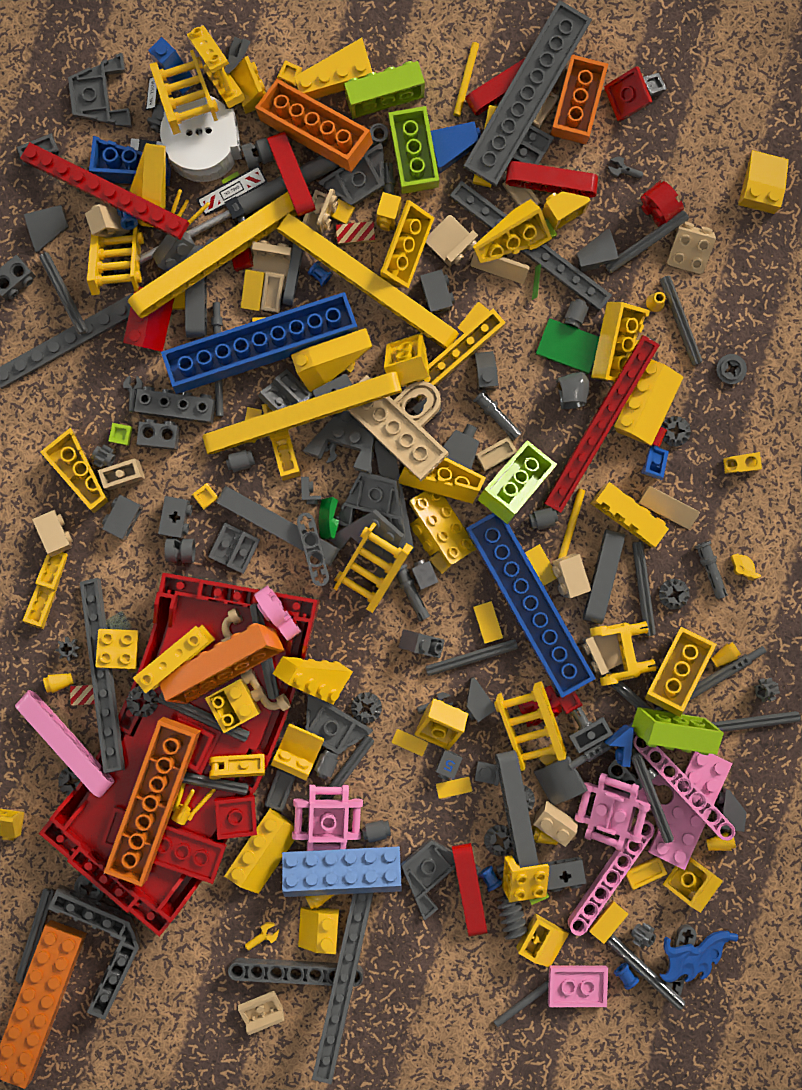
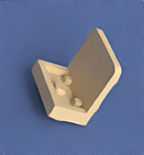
[302,189,338,235]
[426,215,478,267]
[667,222,716,274]
[252,240,292,290]
[582,634,623,675]

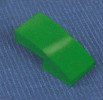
[319,497,339,540]

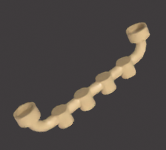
[222,608,291,711]

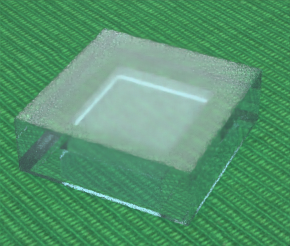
[106,611,132,630]

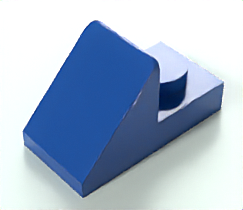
[640,446,669,480]
[604,725,634,767]

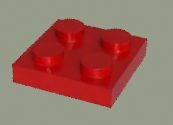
[604,66,653,121]
[214,795,257,840]

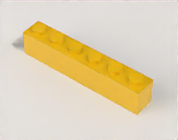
[406,309,506,402]

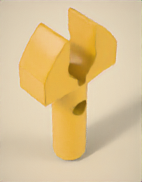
[245,922,279,950]

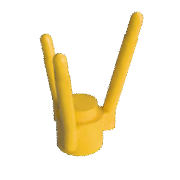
[171,189,210,224]
[171,783,216,825]

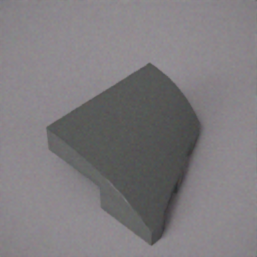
[224,36,251,73]
[24,205,69,253]
[576,229,619,272]

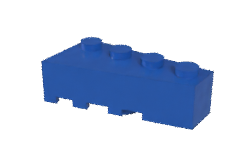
[89,136,171,186]

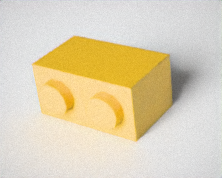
[376,192,401,231]

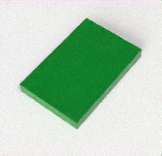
[535,318,599,374]

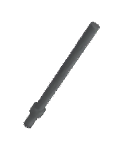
[211,302,224,417]

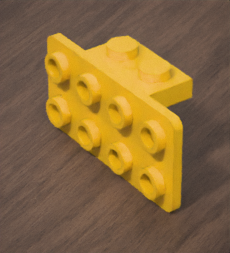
[409,491,476,565]

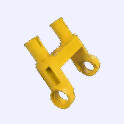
[590,621,656,686]

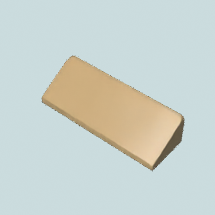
[471,251,529,284]
[638,486,700,530]

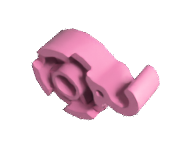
[254,585,301,641]

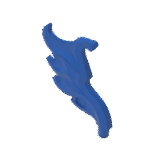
[659,930,738,982]

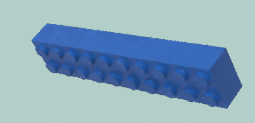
[161,292,358,394]
[465,513,596,698]

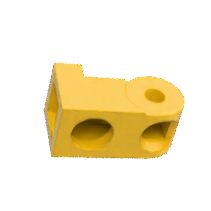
[723,452,762,474]

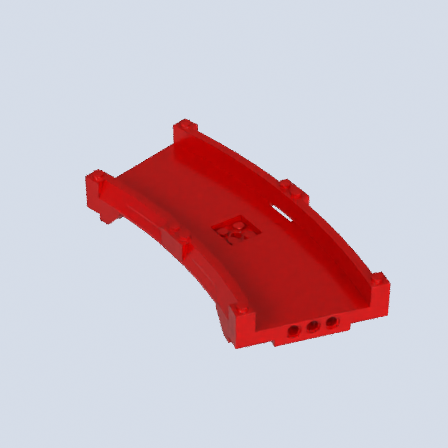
[38,573,320,937]

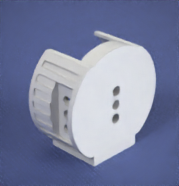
[160,96,242,182]

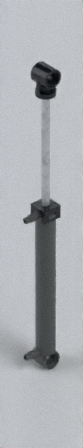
[101,123,388,287]

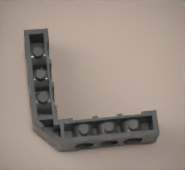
[48,884,141,1020]

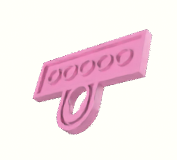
[638,751,733,870]

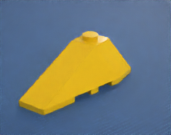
[129,143,166,228]

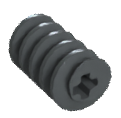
[496,895,528,940]

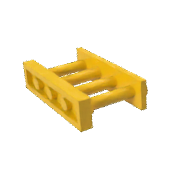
[187,25,246,108]
[149,50,219,135]
[87,226,144,295]
[333,522,413,613]
[133,625,215,693]
[494,681,567,771]

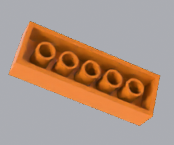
[255,79,373,172]
[159,623,284,705]

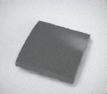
[513,125,554,165]
[258,369,314,411]
[208,522,260,574]
[534,756,588,805]

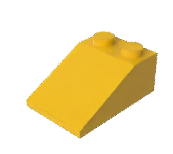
[738,150,789,214]
[384,333,429,387]

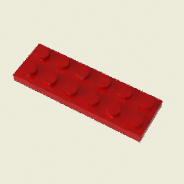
[100,806,227,884]

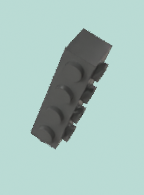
[134,386,216,424]

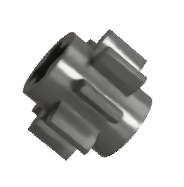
[91,445,116,469]
[55,637,81,661]
[754,678,780,702]
[631,923,656,949]

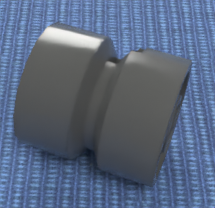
[241,137,274,170]
[164,538,196,563]

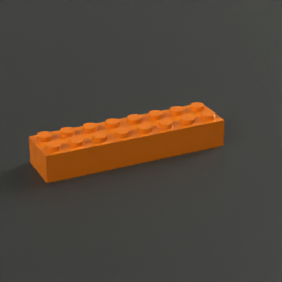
[104,717,201,887]
[0,920,87,1089]

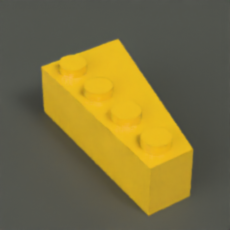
[399,458,486,504]

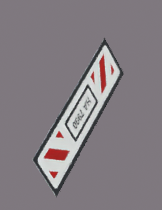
[196,165,267,216]

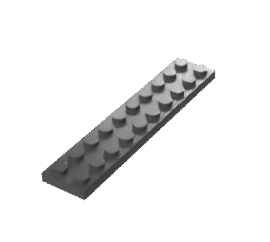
[463,0,592,187]

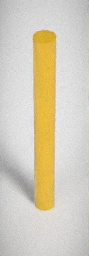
[453,42,479,117]
[558,489,585,559]

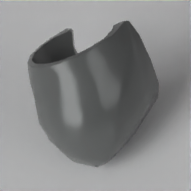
[556,372,590,409]

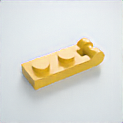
[209,754,265,780]

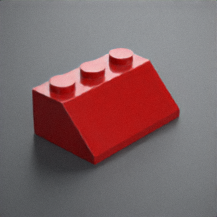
[123,286,175,352]

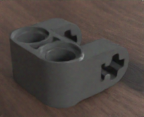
[608,745,658,795]

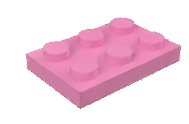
[548,965,608,1007]

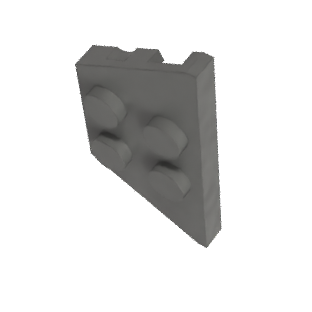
[319,143,385,206]
[305,694,373,755]

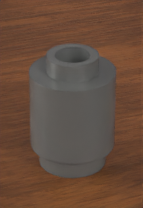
[564,299,589,329]
[226,449,255,473]
[529,507,558,530]
[314,749,339,779]
[362,820,391,843]

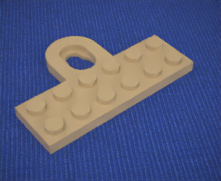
[347,375,449,481]

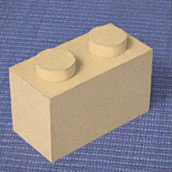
[85,204,130,237]
[98,458,145,491]
[32,510,73,557]
[552,554,591,598]
[533,801,578,847]

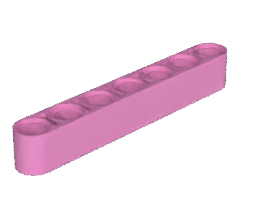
[15,690,114,797]
[633,735,735,841]
[568,819,655,936]

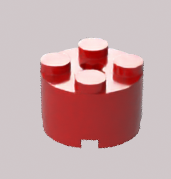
[640,180,684,227]

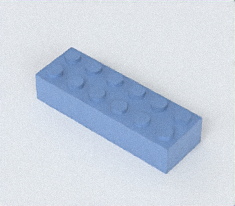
[282,847,402,897]

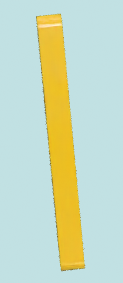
[128,192,297,318]
[276,213,459,349]
[202,372,402,455]

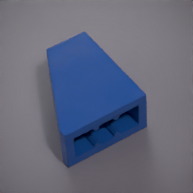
[148,37,193,95]
[431,121,481,173]

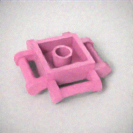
[574,773,651,852]
[292,785,363,851]

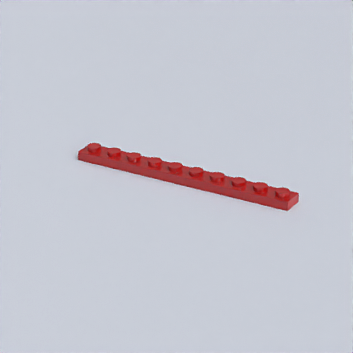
[20,142,190,240]
[544,335,660,513]

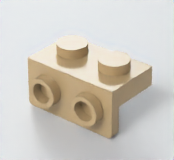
[238,991,284,1035]

